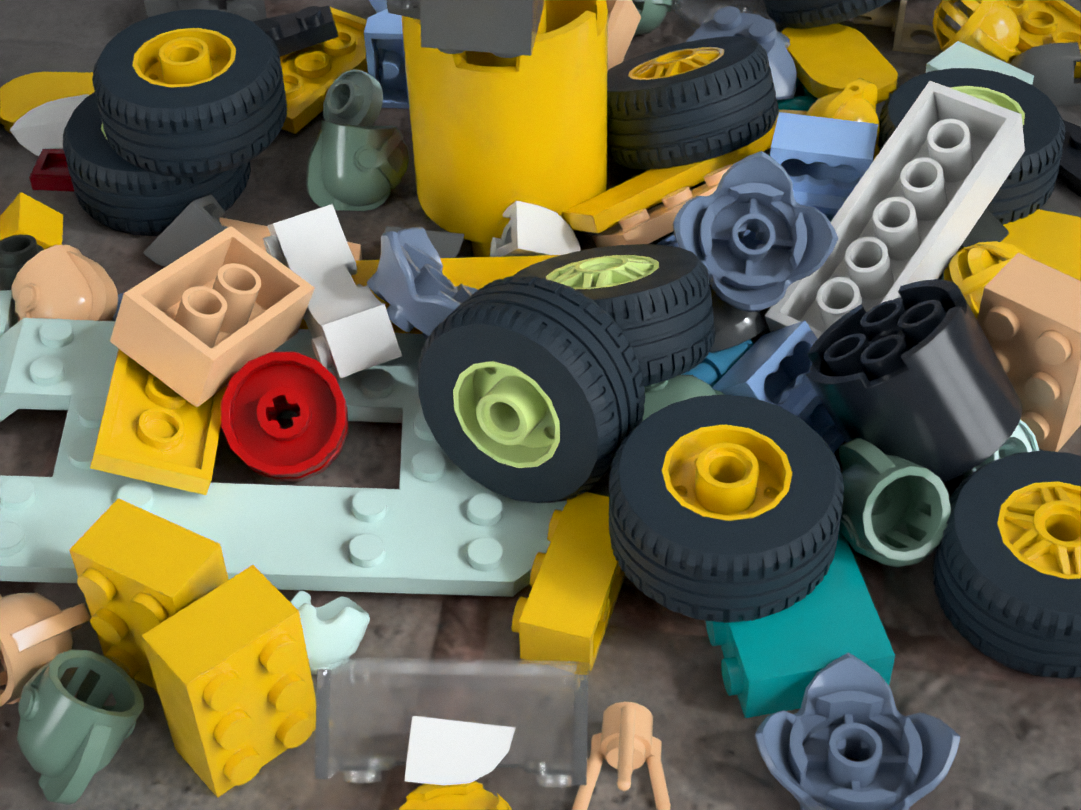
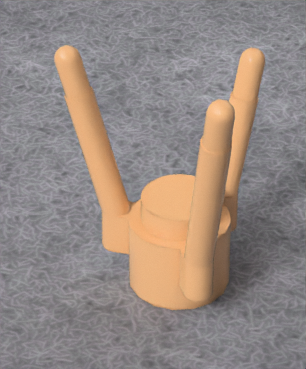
[572,702,671,810]

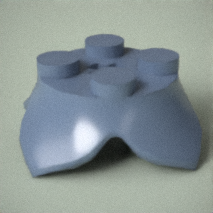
[686,6,797,100]
[673,151,839,312]
[367,226,478,340]
[755,652,960,810]

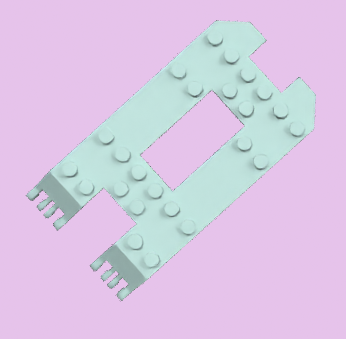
[0,318,566,597]

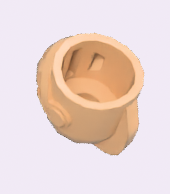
[12,245,118,322]
[0,593,91,706]

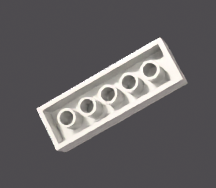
[765,81,1025,339]

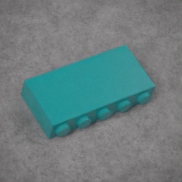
[705,529,895,718]

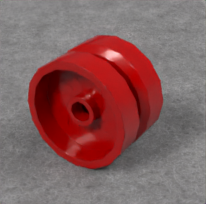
[221,352,349,482]

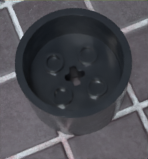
[806,279,1022,483]

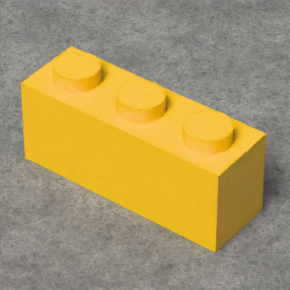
[512,492,625,675]

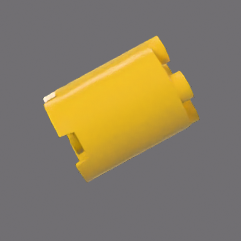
[402,0,608,257]

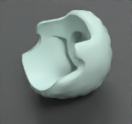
[290,590,370,675]

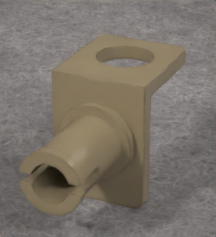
[853,0,943,56]

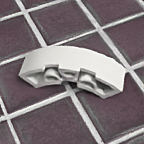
[263,204,402,378]

